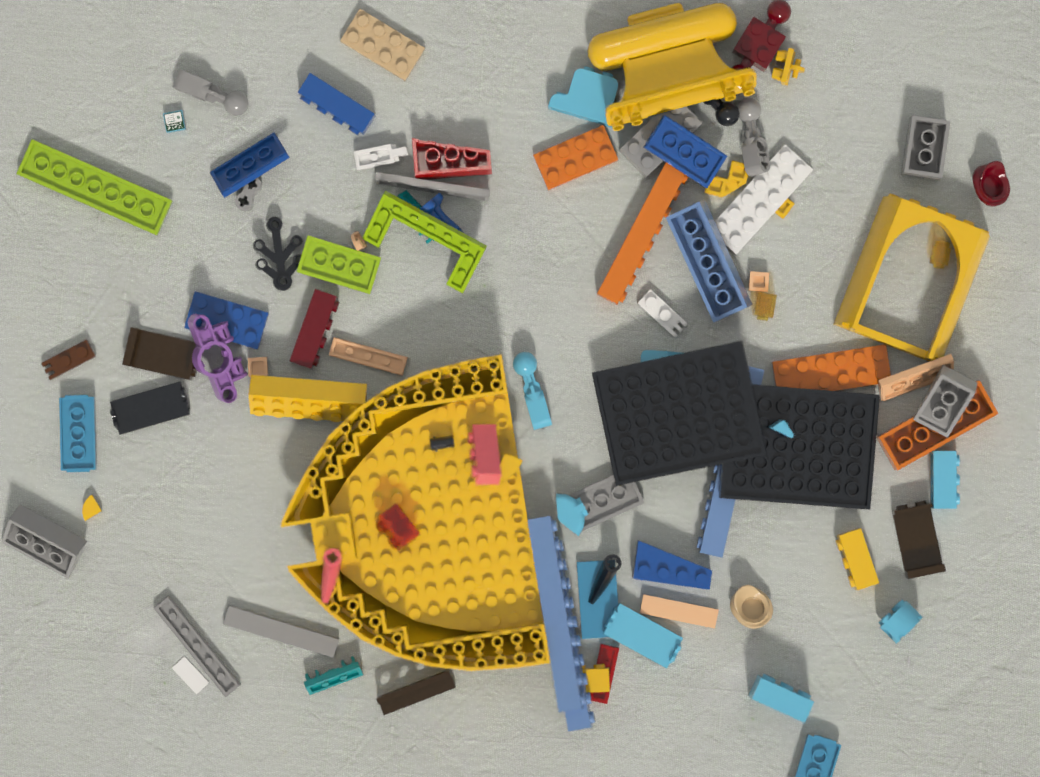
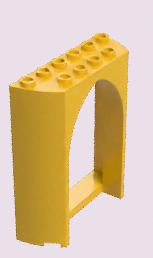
[834,193,990,362]

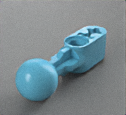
[513,352,552,430]

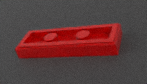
[590,644,620,704]

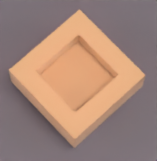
[748,271,769,292]
[248,357,268,377]

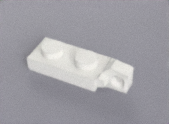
[354,144,408,171]

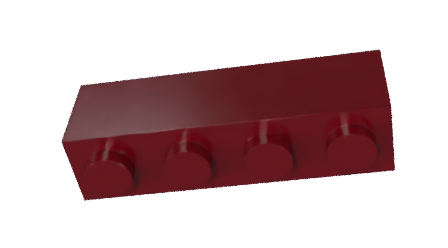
[290,289,340,370]

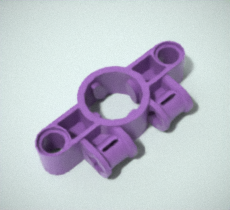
[188,314,248,403]

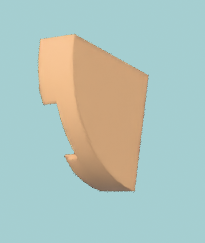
[351,231,367,251]

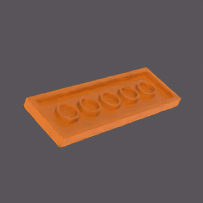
[772,344,891,391]

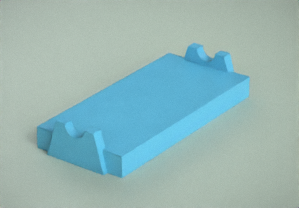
[603,603,683,668]

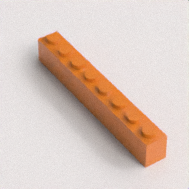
[597,163,688,305]

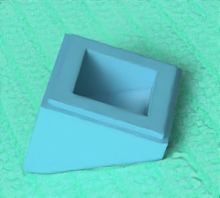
[769,419,794,438]

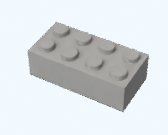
[620,107,702,178]

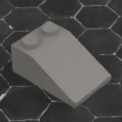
[913,365,977,438]

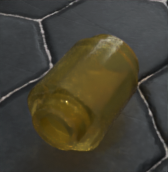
[929,240,951,269]

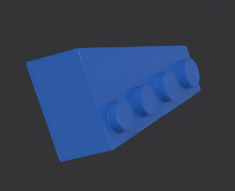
[632,540,712,590]

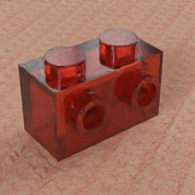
[375,503,420,552]

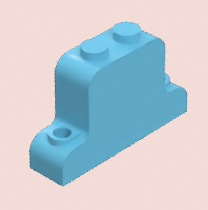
[548,66,618,128]

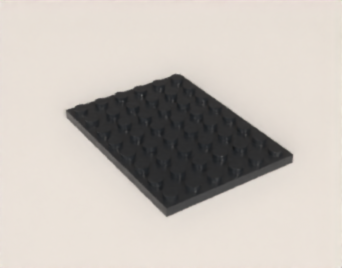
[592,340,767,486]
[719,384,880,510]

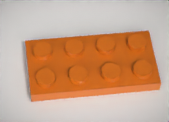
[533,125,618,191]

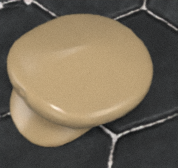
[730,585,773,629]

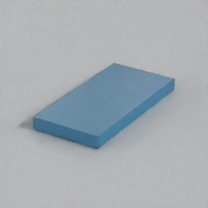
[577,559,618,639]

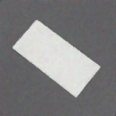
[172,656,209,694]

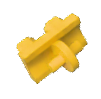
[772,48,805,86]

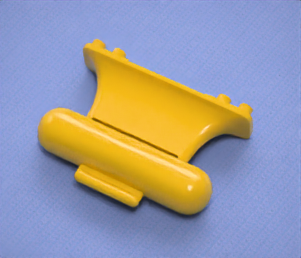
[587,3,757,131]

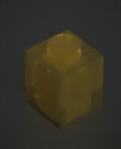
[753,292,777,321]

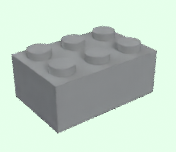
[901,115,951,180]

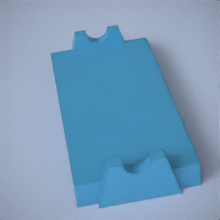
[59,395,97,472]
[795,734,841,777]

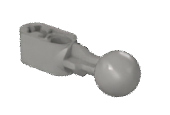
[172,69,248,116]
[737,98,770,177]

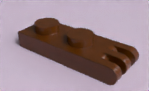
[41,340,96,380]

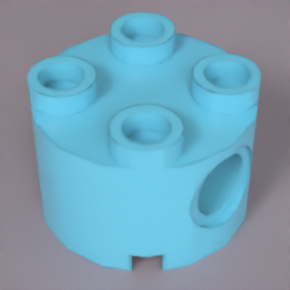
[878,599,923,644]

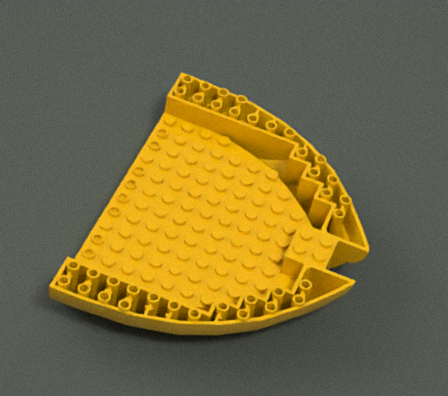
[281,354,550,671]

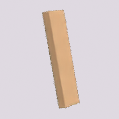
[329,337,408,376]
[639,594,719,628]

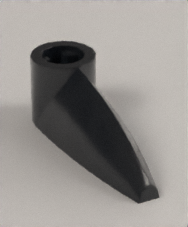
[588,554,622,604]

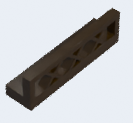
[376,669,456,715]

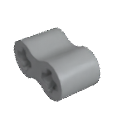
[235,178,262,212]

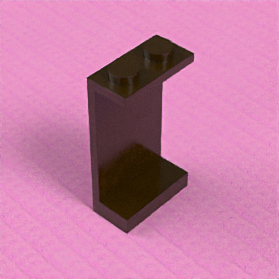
[122,327,197,380]
[892,500,946,579]

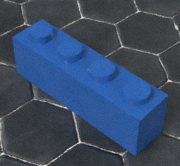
[298,73,376,135]

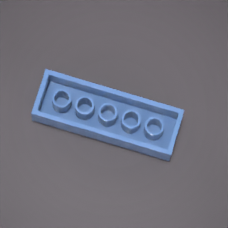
[666,200,753,323]

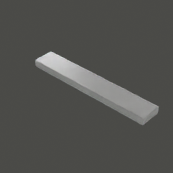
[375,172,490,201]
[153,595,241,697]
[223,605,339,658]

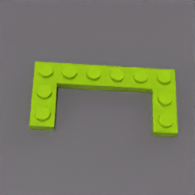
[362,191,487,293]

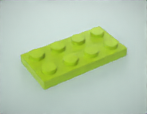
[297,235,381,294]

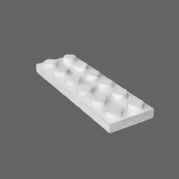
[715,145,813,255]

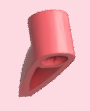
[321,548,342,603]

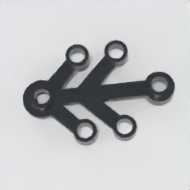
[253,217,303,291]

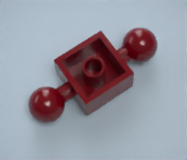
[731,0,791,72]

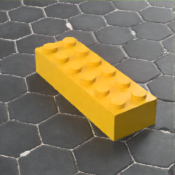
[248,375,367,422]

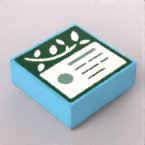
[163,110,186,133]

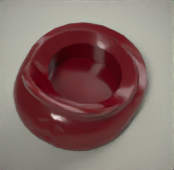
[972,161,1010,207]

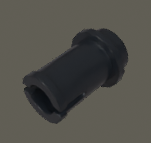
[429,435,454,452]

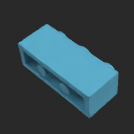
[930,451,960,509]

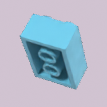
[748,674,814,723]

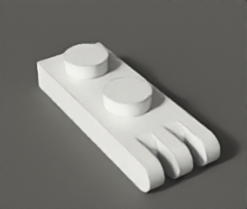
[637,289,688,338]

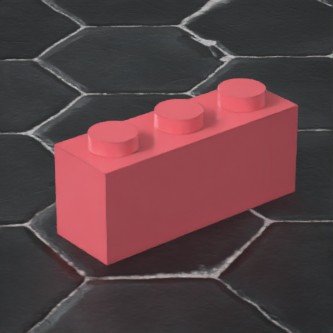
[468,424,501,485]

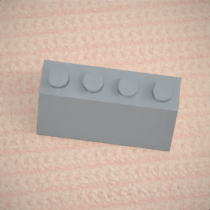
[1,504,87,578]

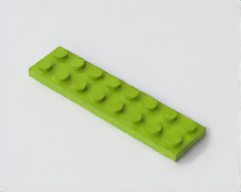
[16,139,173,236]

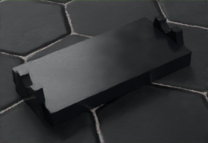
[110,381,191,435]

